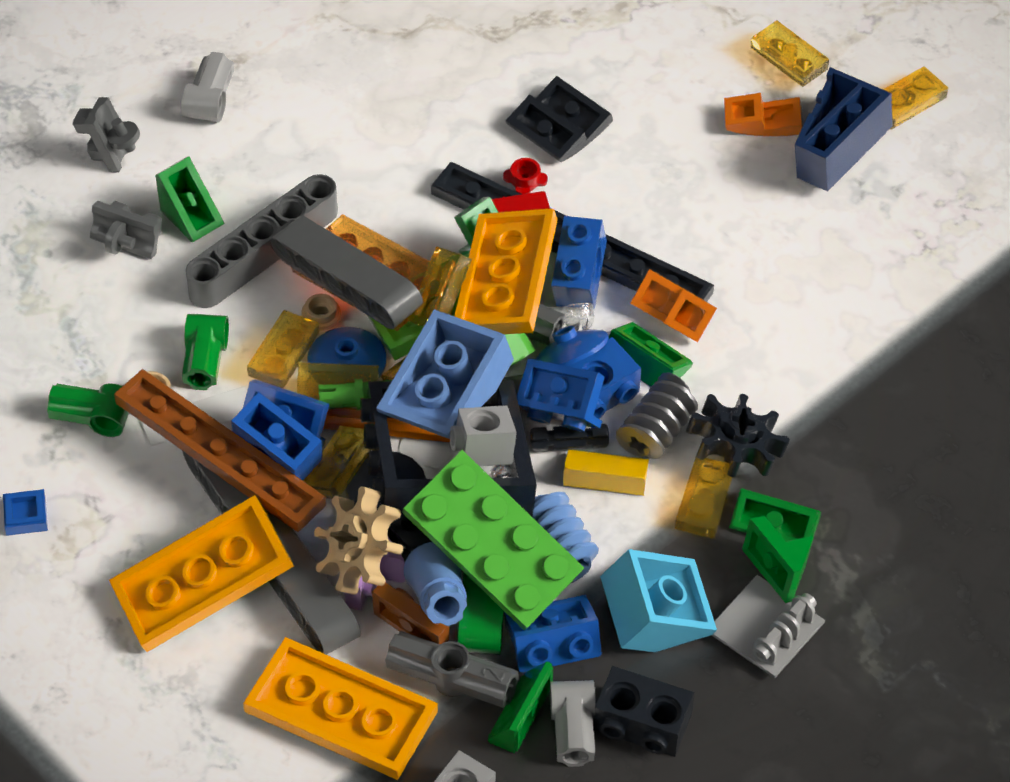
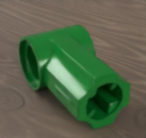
[182,314,229,390]
[47,383,129,437]

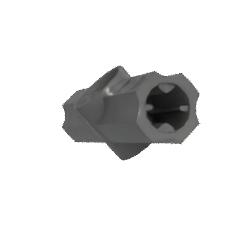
[385,631,519,708]

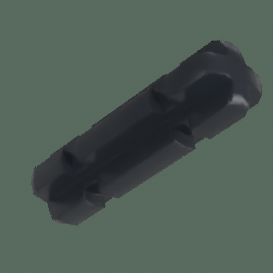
[530,424,609,451]

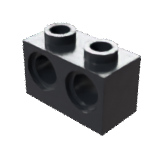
[593,666,695,757]

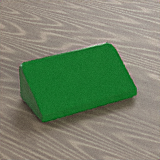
[609,322,693,387]
[729,488,821,542]
[488,661,553,754]

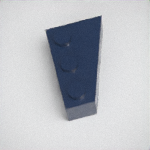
[795,67,892,192]

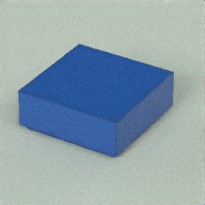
[3,489,48,536]

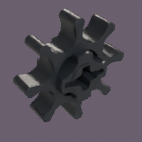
[686,393,790,477]

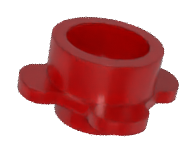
[503,158,548,194]

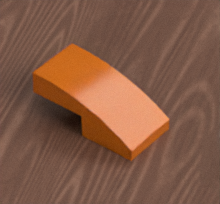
[724,93,803,136]
[630,269,717,342]

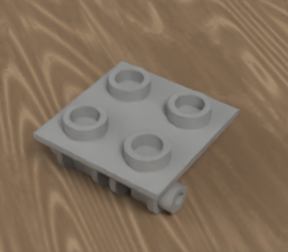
[712,575,825,678]

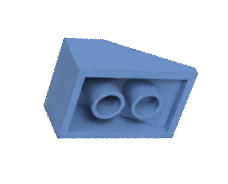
[376,309,514,439]

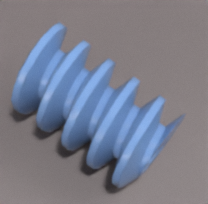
[533,492,599,583]

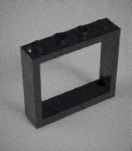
[360,380,537,520]

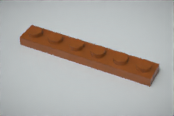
[114,369,326,533]

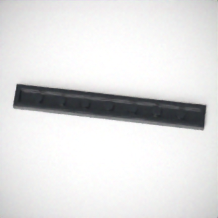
[431,162,714,302]

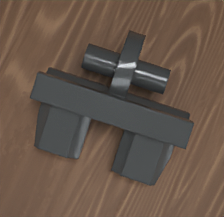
[72,97,140,172]
[90,201,162,259]

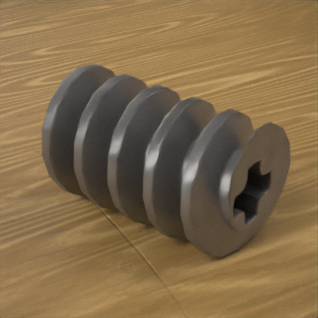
[616,372,698,459]

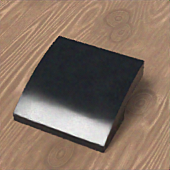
[505,76,613,162]

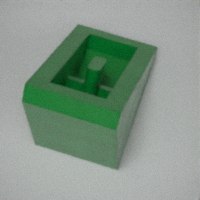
[155,156,225,242]

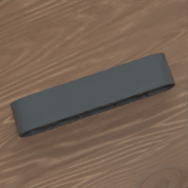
[185,174,338,308]
[270,215,423,329]

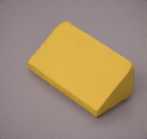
[563,449,649,496]

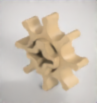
[314,486,403,595]

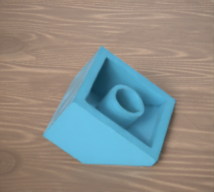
[600,549,717,652]

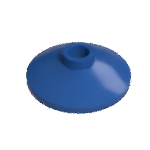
[535,326,609,366]
[307,327,387,385]

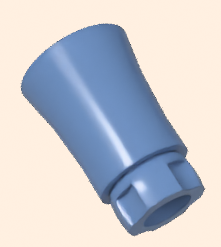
[404,542,467,626]

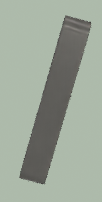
[182,451,361,655]

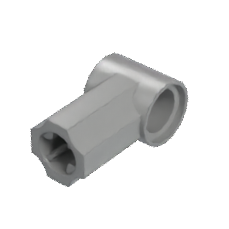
[181,52,234,122]
[550,680,595,767]

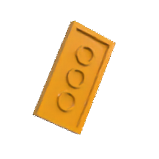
[454,209,557,334]
[109,495,294,652]
[243,637,438,780]

